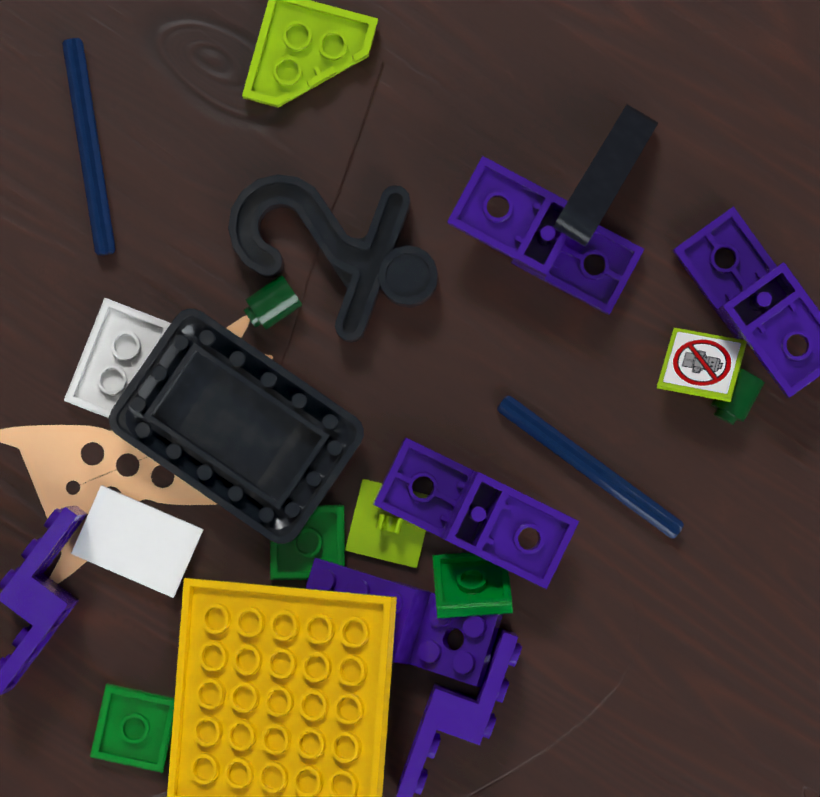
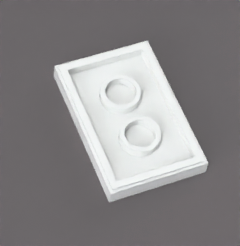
[64,298,171,418]
[71,485,204,598]

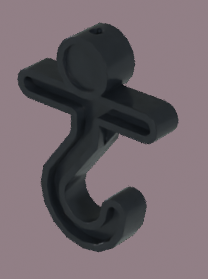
[228,174,438,343]

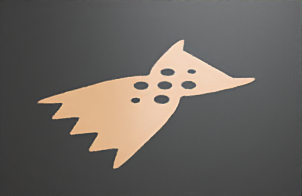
[0,315,273,584]

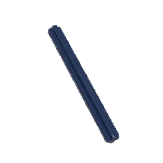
[62,38,116,255]
[497,395,684,539]

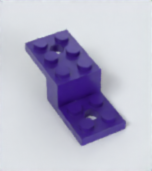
[447,156,644,315]
[672,206,820,398]
[372,437,579,589]
[0,506,88,696]
[305,558,503,687]
[396,628,522,797]

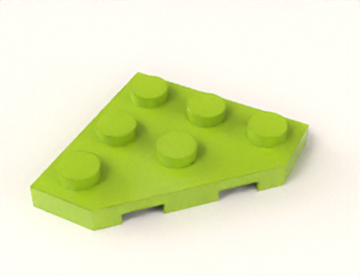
[242,0,378,108]

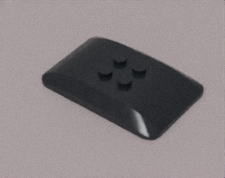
[109,309,364,544]

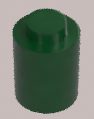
[244,275,303,330]
[711,368,765,425]

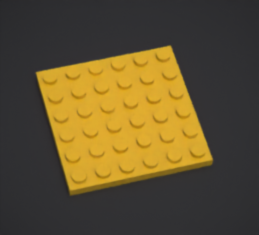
[167,578,397,797]

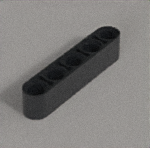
[553,104,659,247]

